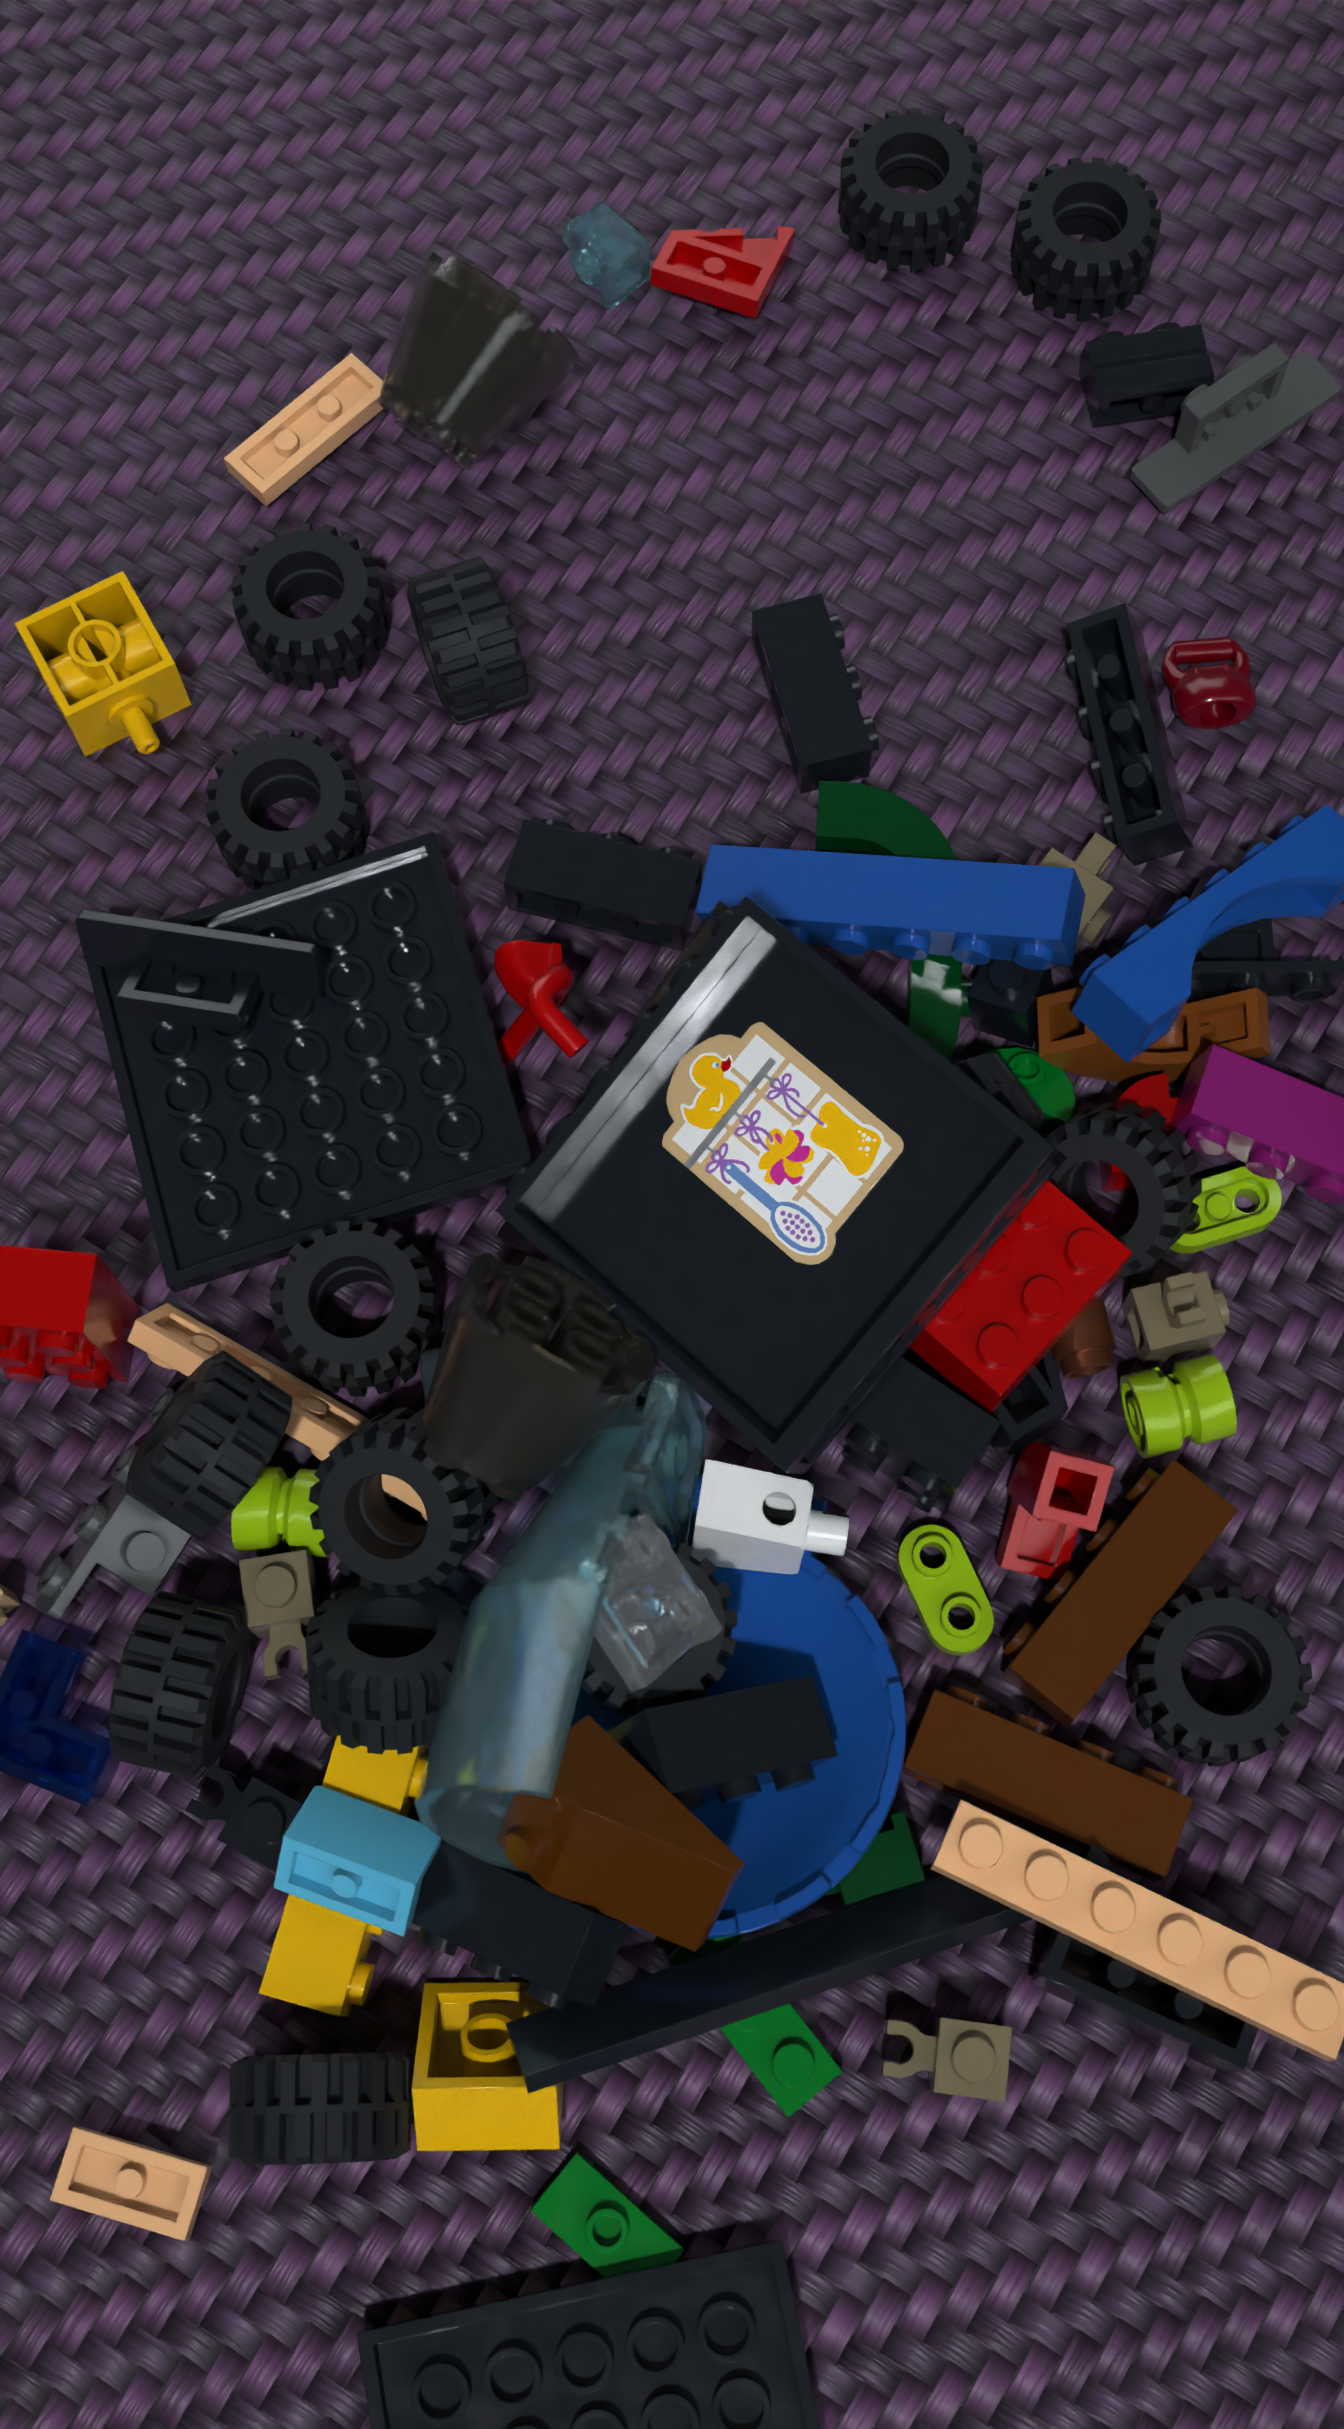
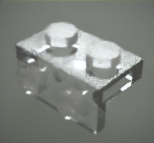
[553,1512,723,1692]

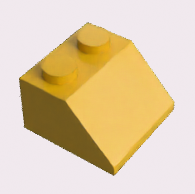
[412,1982,563,2151]

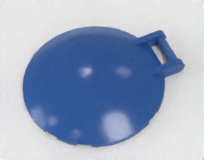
[495,1474,906,1939]

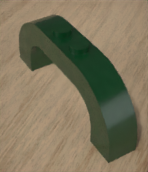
[815,781,973,1062]

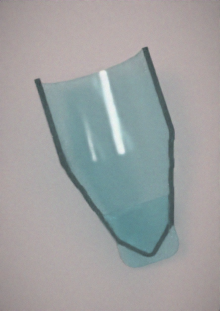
[414,1373,706,1878]

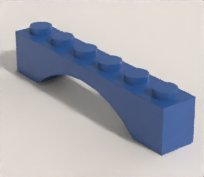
[1071,804,1344,1064]

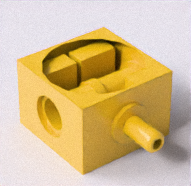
[14,571,192,757]

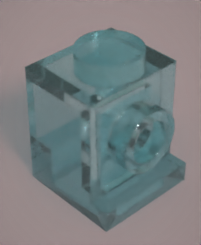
[562,201,650,311]

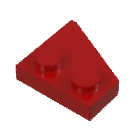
[650,227,795,319]

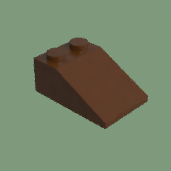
[496,1715,745,1951]

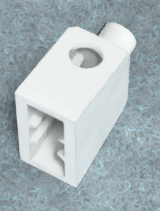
[691,1459,850,1575]

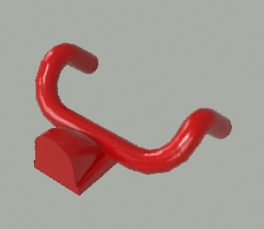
[494,940,589,1067]

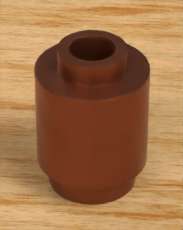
[1051,1294,1117,1379]

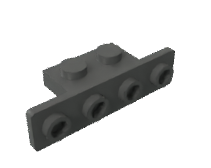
[1130,343,1342,513]
[35,1384,191,1619]

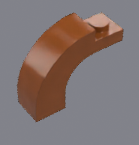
[1037,986,1271,1083]

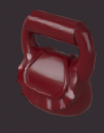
[1161,636,1256,729]

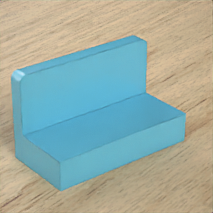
[273,1786,443,1937]

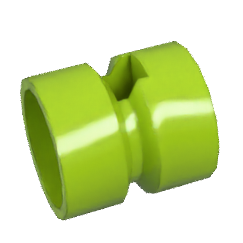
[1120,1354,1237,1459]
[231,1466,332,1558]

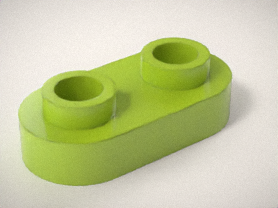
[1169,1167,1282,1254]
[897,1525,994,1656]

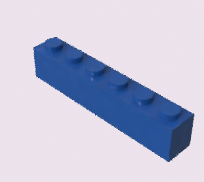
[695,844,1086,970]

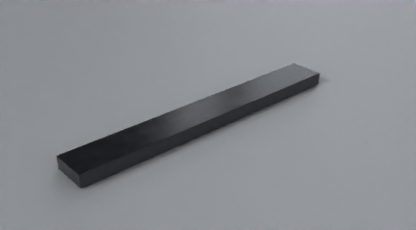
[506,1875,1033,2094]

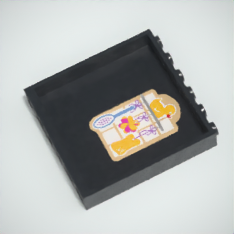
[495,897,1067,1474]

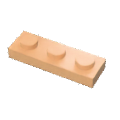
[224,353,393,506]

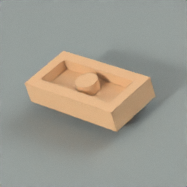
[50,2126,213,2241]

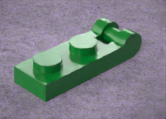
[666,1935,842,2118]

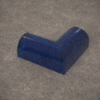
[0,1629,119,1808]

